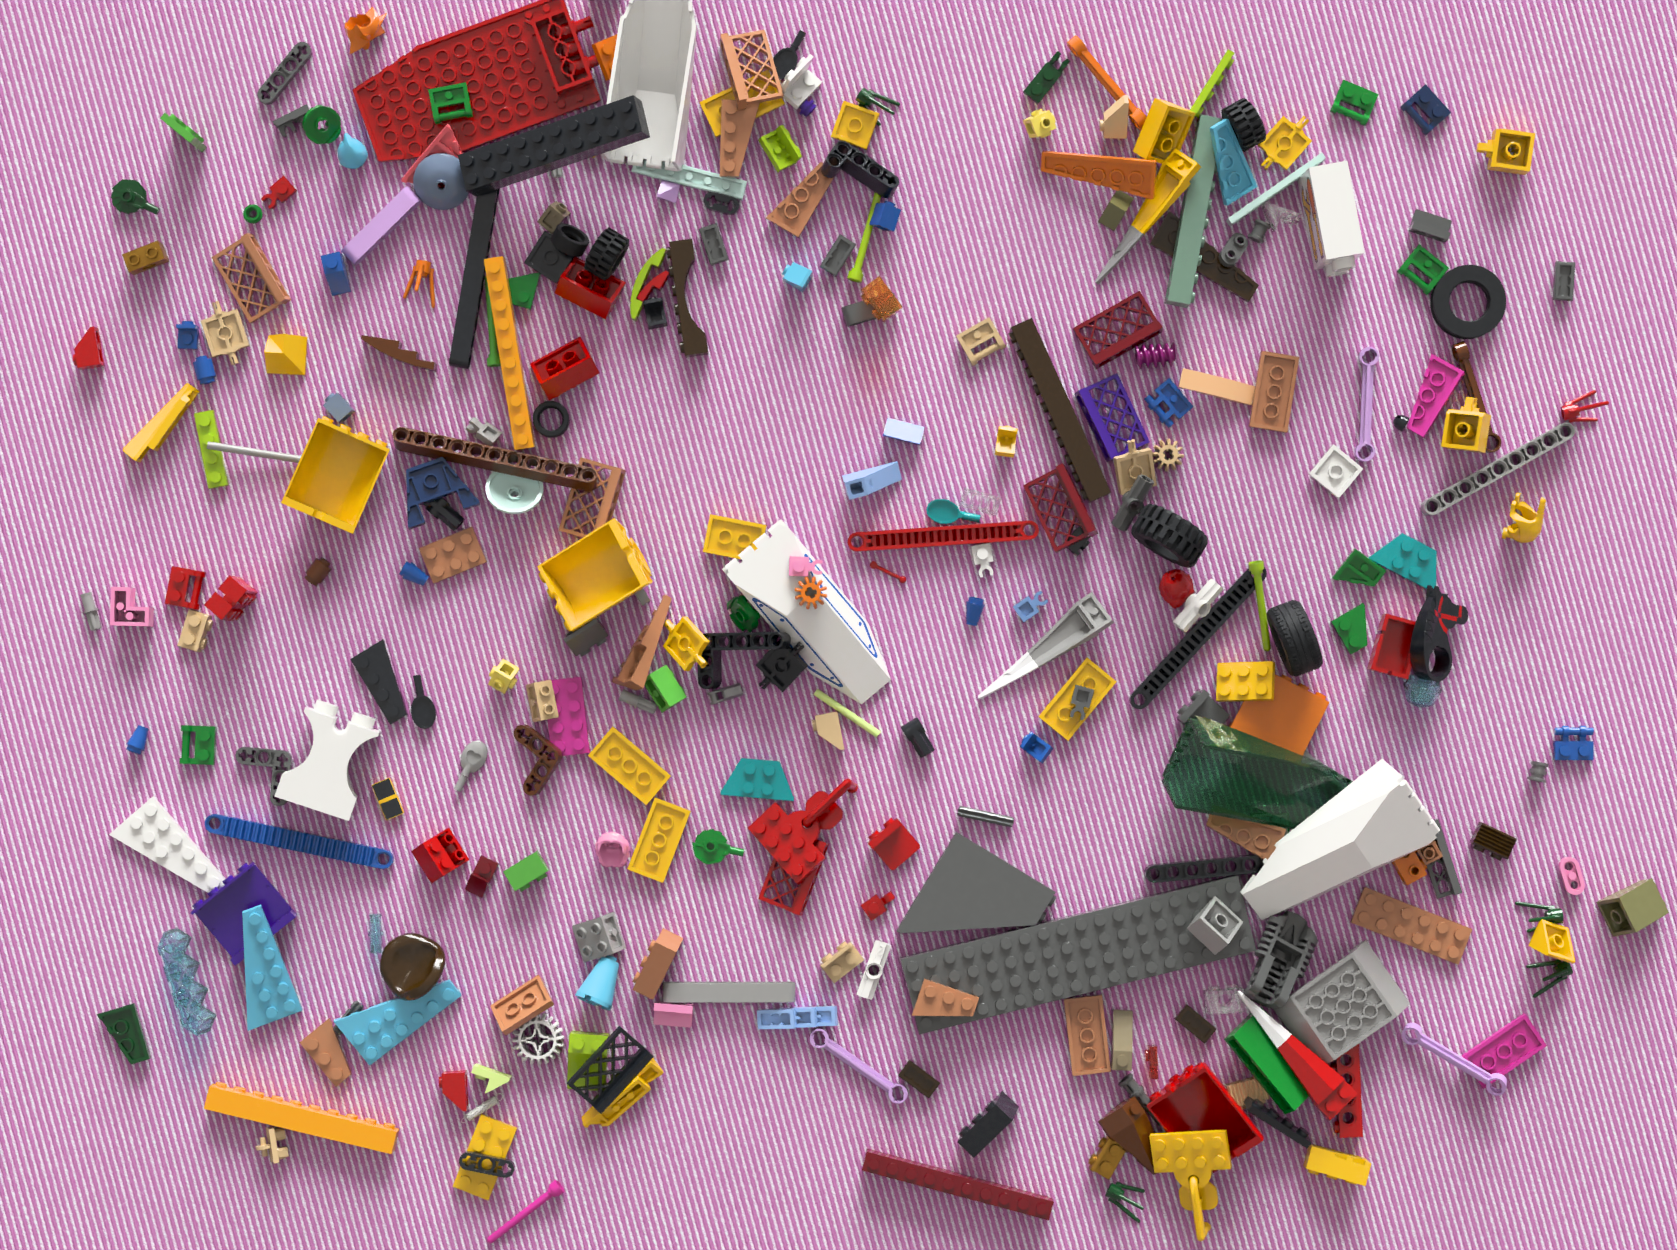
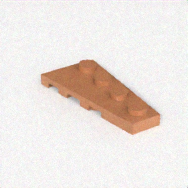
[766,162,835,238]
[1206,807,1286,860]

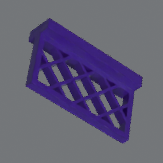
[1074,373,1150,462]

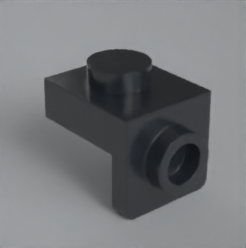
[643,297,668,330]

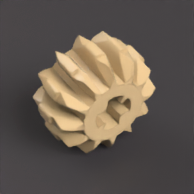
[1152,439,1184,472]

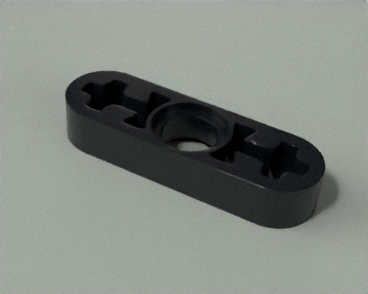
[459,1151,515,1178]

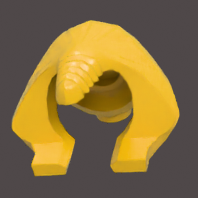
[1502,492,1546,543]

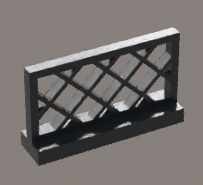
[567,1026,654,1114]

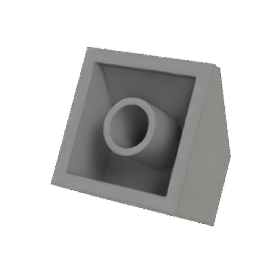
[1187,896,1243,955]

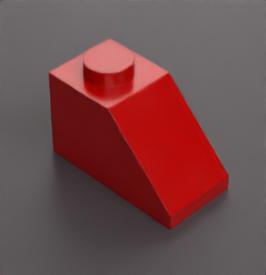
[73,326,105,370]
[439,1070,469,1111]

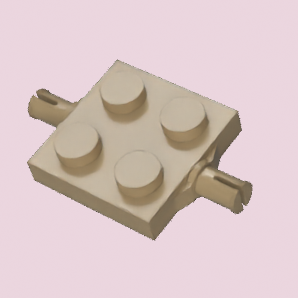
[201,301,250,365]
[1113,439,1157,495]

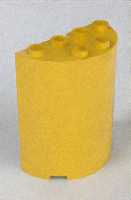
[281,416,390,534]
[537,518,653,632]

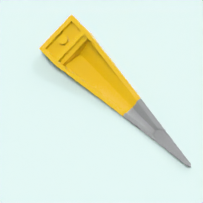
[1095,148,1201,285]

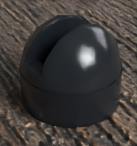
[1393,415,1409,431]

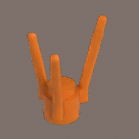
[403,260,435,308]

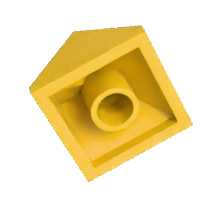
[264,334,307,375]

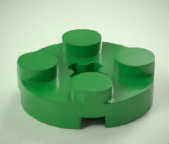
[302,105,341,144]
[727,595,760,632]

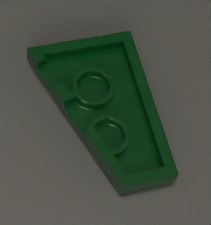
[97,1003,151,1064]

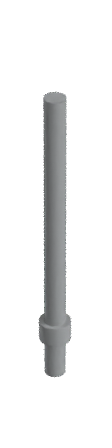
[207,441,302,463]

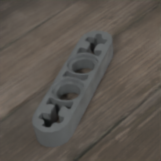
[257,42,312,105]

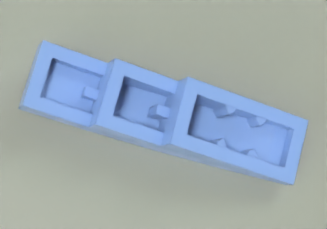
[757,1006,838,1029]

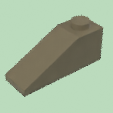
[1110,1009,1133,1071]

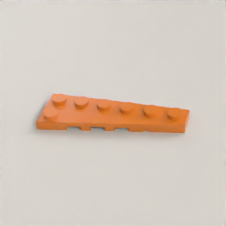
[1041,151,1157,199]

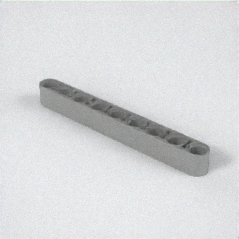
[1420,423,1575,516]

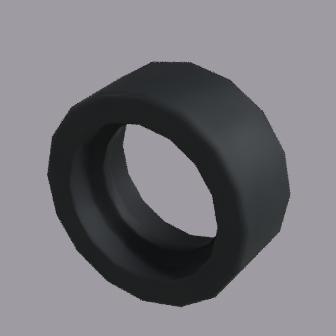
[551,223,589,257]
[533,401,570,438]

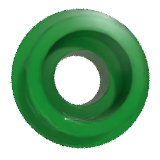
[243,204,263,224]

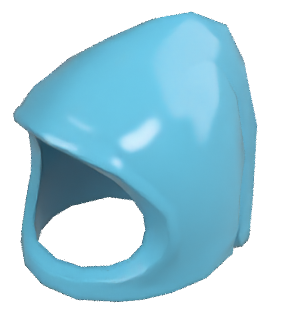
[337,133,368,169]

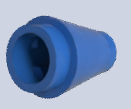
[399,561,429,586]
[966,597,985,626]
[126,725,149,755]

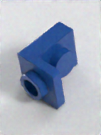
[176,321,199,350]

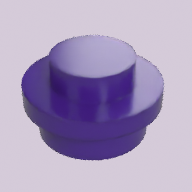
[799,100,817,117]

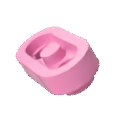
[1558,857,1585,895]

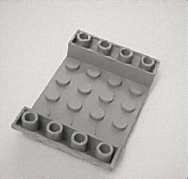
[1273,940,1410,1064]

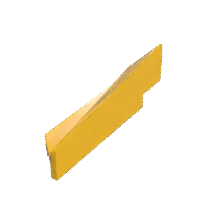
[123,383,200,463]
[581,1058,664,1128]

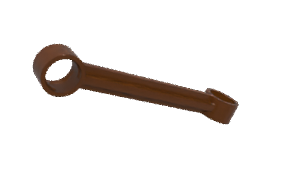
[1451,341,1501,453]

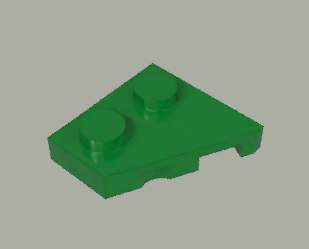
[1332,548,1386,587]
[1331,603,1367,655]

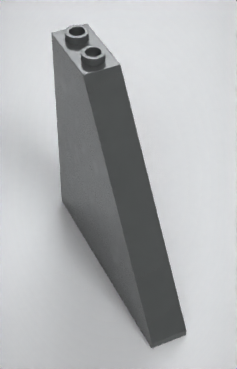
[897,832,1056,933]

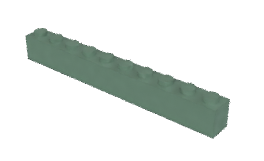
[1164,114,1223,308]

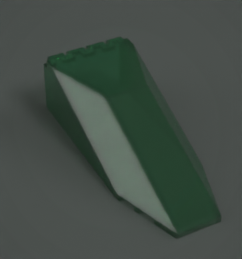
[1162,715,1353,829]

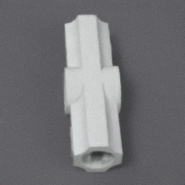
[1173,579,1224,633]
[856,940,891,1000]

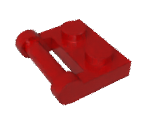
[165,566,206,610]

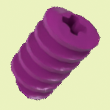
[1135,342,1176,369]

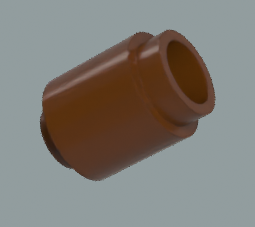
[304,557,332,587]

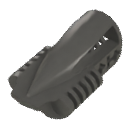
[1243,911,1318,1009]

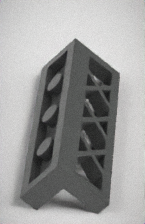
[1426,819,1462,899]

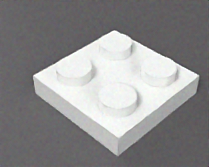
[1308,444,1363,498]

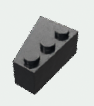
[957,1091,1019,1158]

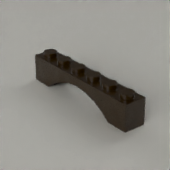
[666,239,709,358]

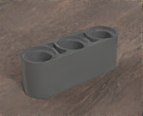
[841,293,900,327]

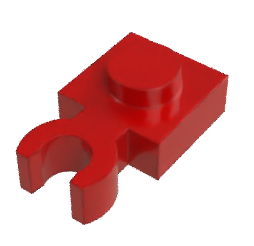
[261,175,297,210]

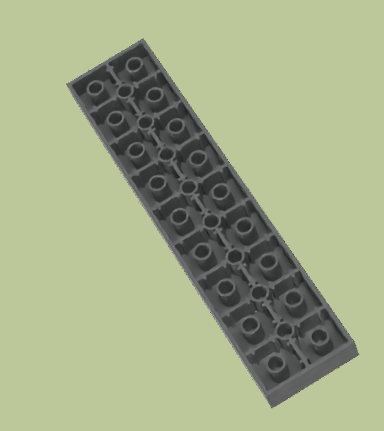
[900,875,1256,1035]

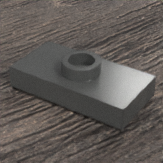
[699,223,729,266]
[820,234,856,277]
[1552,261,1575,301]

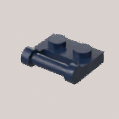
[1400,84,1451,136]

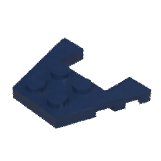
[406,457,480,530]

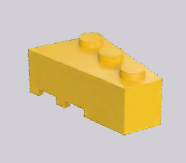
[1303,1144,1371,1186]

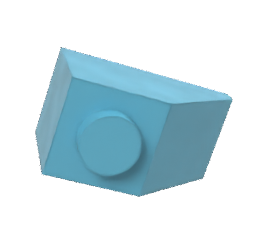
[782,262,813,292]

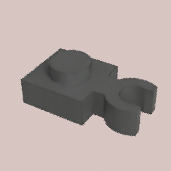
[1070,685,1094,720]

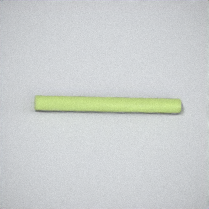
[813,689,881,738]

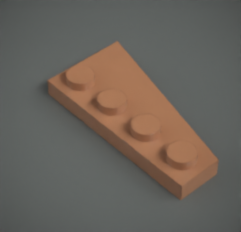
[720,99,760,178]

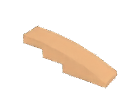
[1178,368,1255,405]

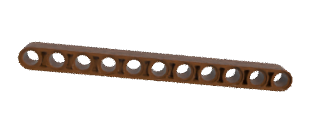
[393,427,597,491]

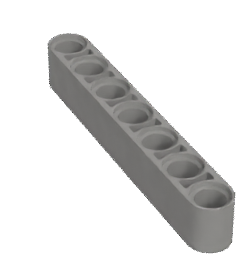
[663,982,795,1003]

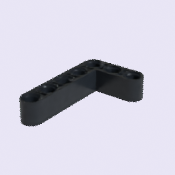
[698,632,791,689]

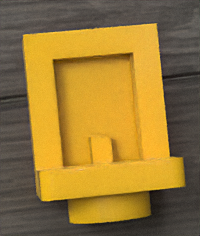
[995,426,1018,458]

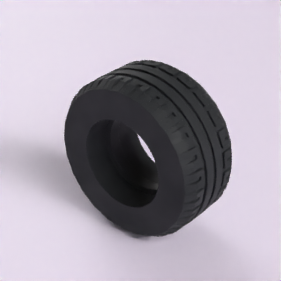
[1266,600,1323,677]

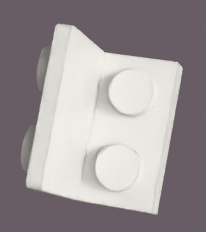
[781,54,822,110]

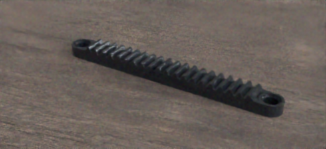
[1129,567,1267,709]

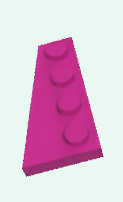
[1407,353,1465,439]

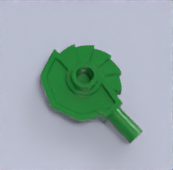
[692,829,744,864]

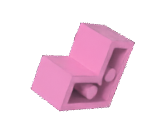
[110,587,154,627]

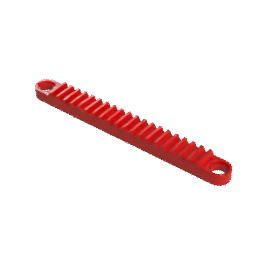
[847,521,1039,552]

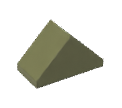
[1098,190,1134,231]

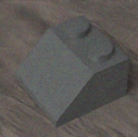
[563,617,608,657]

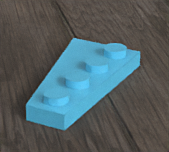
[1209,119,1258,206]

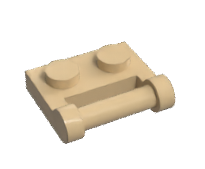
[956,317,1006,366]

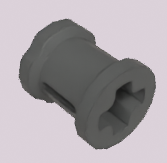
[1247,219,1271,244]

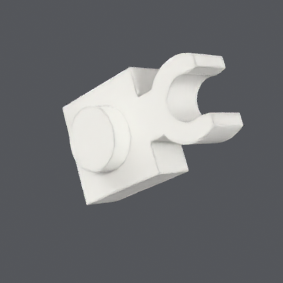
[971,543,994,578]

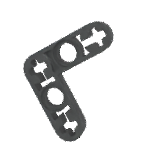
[235,747,292,806]

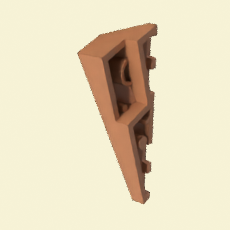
[611,594,672,690]

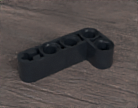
[821,141,900,198]

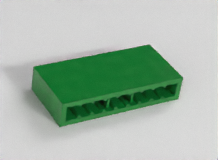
[1224,1007,1309,1114]

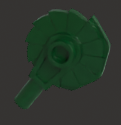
[111,179,160,215]

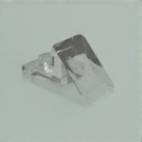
[1262,202,1302,232]

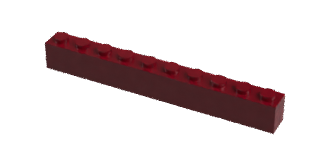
[862,1148,1054,1220]

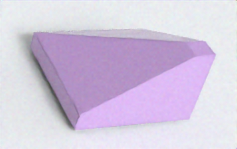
[657,180,680,203]

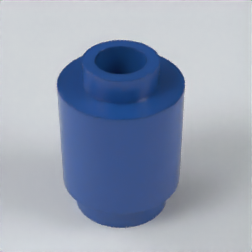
[193,356,216,385]

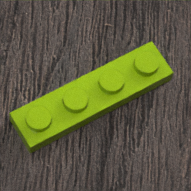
[1190,49,1234,118]
[194,410,228,489]

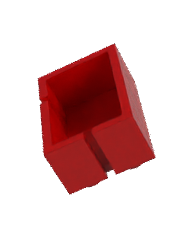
[204,575,258,621]
[1367,613,1416,680]

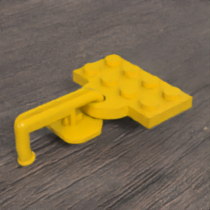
[1149,1129,1232,1242]

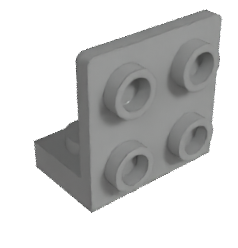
[572,912,626,962]

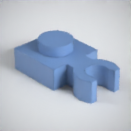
[1013,591,1048,623]

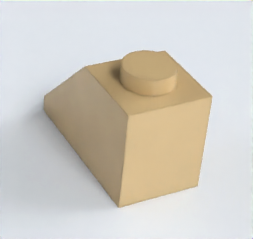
[1099,95,1129,139]
[812,712,844,750]

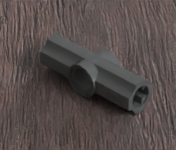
[1111,474,1154,531]

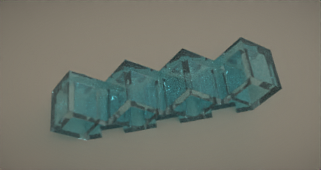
[157,928,217,1036]

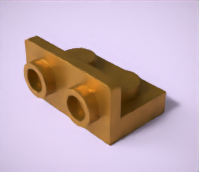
[1088,1136,1125,1180]

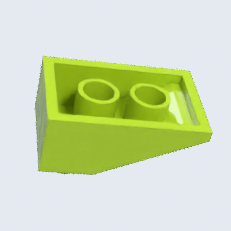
[567,1031,610,1091]

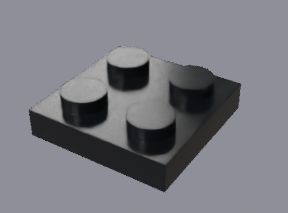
[524,231,574,284]

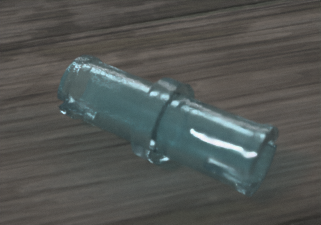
[368,913,383,953]

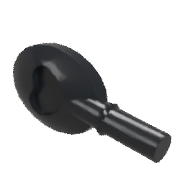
[771,30,806,80]
[411,675,436,729]

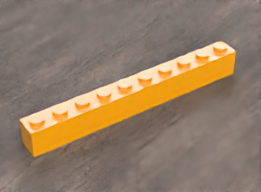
[484,256,536,450]
[204,1082,399,1154]

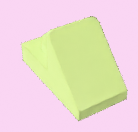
[471,1063,512,1094]

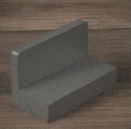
[1408,209,1452,243]

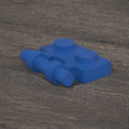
[1144,378,1194,428]
[1553,726,1594,760]

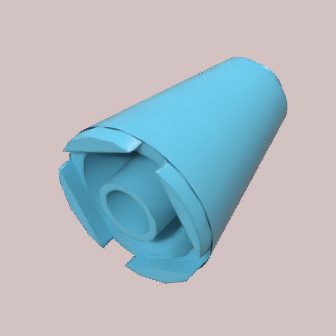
[575,955,619,1011]

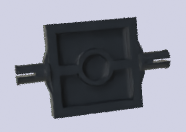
[756,639,808,692]

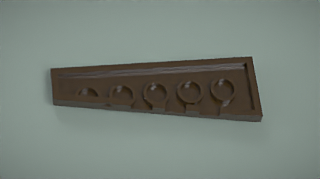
[1149,211,1259,302]

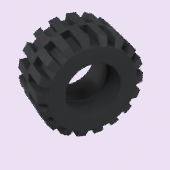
[1221,98,1266,152]
[584,227,629,281]

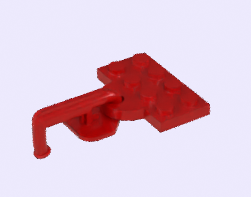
[748,779,858,885]

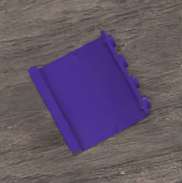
[191,862,297,966]

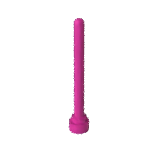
[487,1180,565,1244]

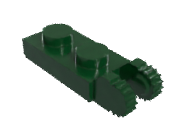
[1023,51,1070,104]

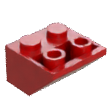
[411,828,469,884]

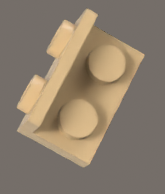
[177,609,213,652]
[525,680,559,722]
[820,941,864,983]

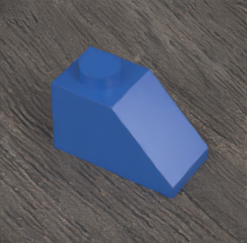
[321,252,351,296]

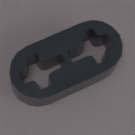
[704,192,739,215]

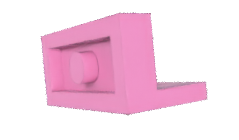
[653,1001,694,1028]

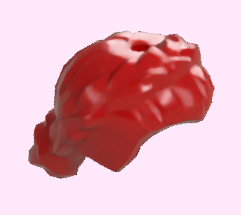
[1159,569,1195,609]

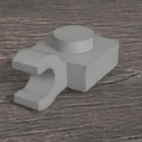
[466,417,503,446]

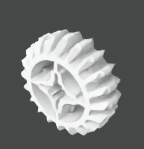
[512,1013,565,1065]

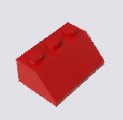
[555,257,626,319]
[530,337,600,400]

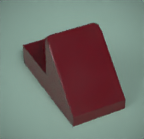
[465,855,499,898]

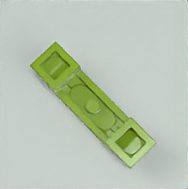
[630,248,667,321]

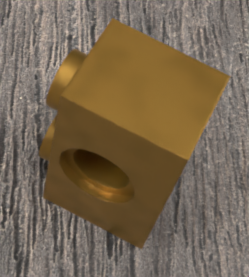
[122,240,169,275]

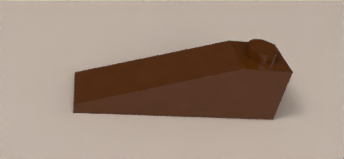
[1098,1096,1157,1175]

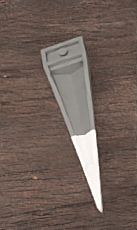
[978,592,1114,699]

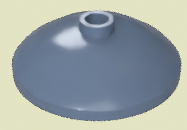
[413,153,469,210]

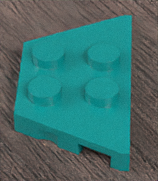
[1369,533,1437,590]
[720,758,794,801]

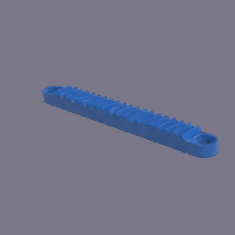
[205,814,394,869]

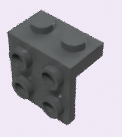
[1176,690,1229,742]

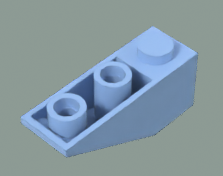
[842,461,902,500]

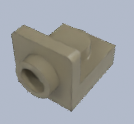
[537,201,571,234]

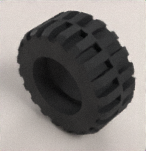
[1131,504,1208,568]

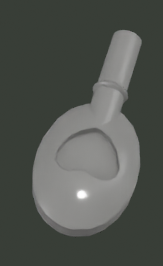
[454,741,488,792]

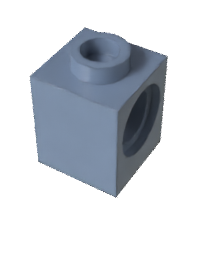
[323,393,355,424]

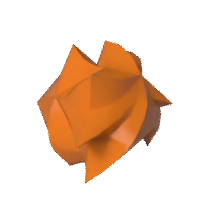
[344,7,387,54]

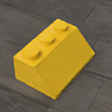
[1133,98,1196,164]

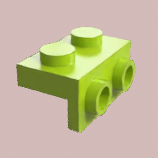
[758,125,802,173]

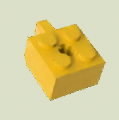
[1476,129,1535,175]
[1441,397,1491,453]

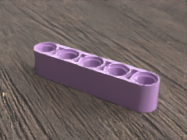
[341,186,421,265]

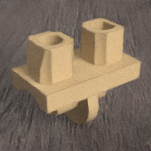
[255,1127,289,1164]

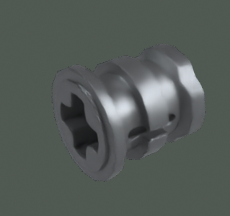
[1527,761,1549,783]

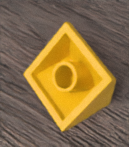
[1528,919,1575,964]

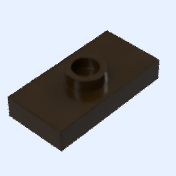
[1174,1004,1216,1044]
[898,1060,940,1098]

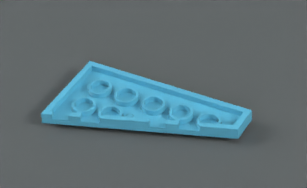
[242,905,303,1031]
[334,979,462,1066]

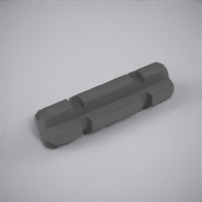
[333,1001,363,1035]

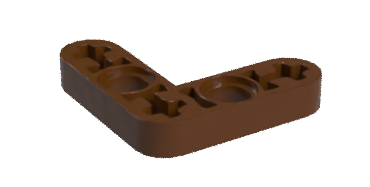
[514,725,562,796]

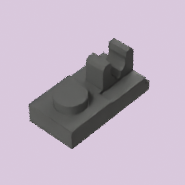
[272,104,310,138]

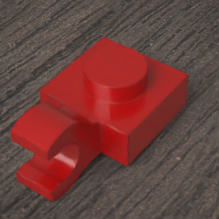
[861,891,895,921]

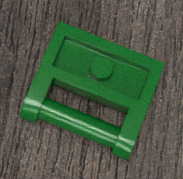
[1330,80,1379,126]
[428,82,473,124]
[1397,244,1449,295]
[179,725,217,765]

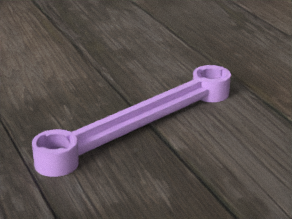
[1354,347,1379,462]
[1401,1023,1507,1096]
[810,1028,908,1104]

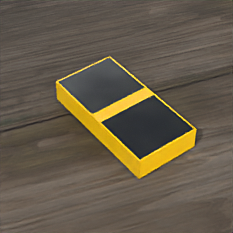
[372,778,405,820]

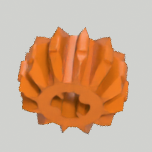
[795,576,827,609]

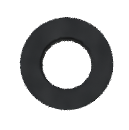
[1430,265,1506,339]

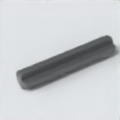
[957,806,1014,827]

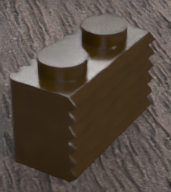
[1469,822,1517,861]

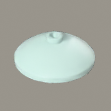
[486,464,544,514]

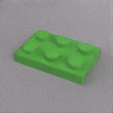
[160,113,206,152]

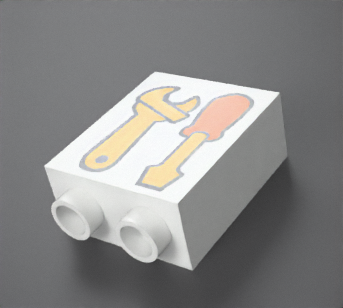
[1297,161,1365,277]

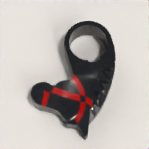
[1410,585,1468,682]

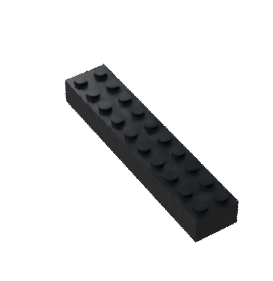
[458,95,650,197]

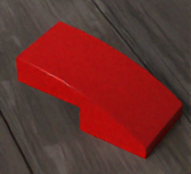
[637,271,670,302]

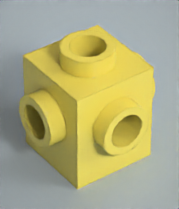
[1023,109,1056,138]
[488,659,519,694]

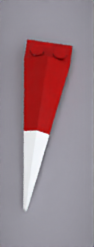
[1237,991,1358,1121]

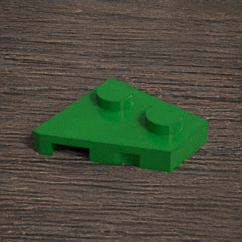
[508,273,540,310]

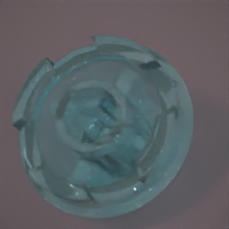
[1404,674,1442,707]

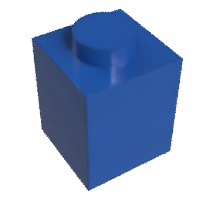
[869,201,901,232]

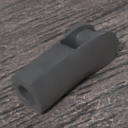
[707,683,744,705]

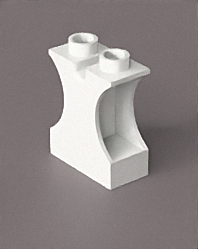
[274,700,380,821]

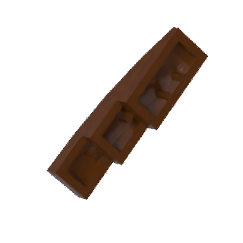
[361,335,437,372]

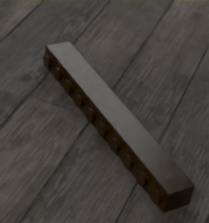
[1008,318,1111,503]

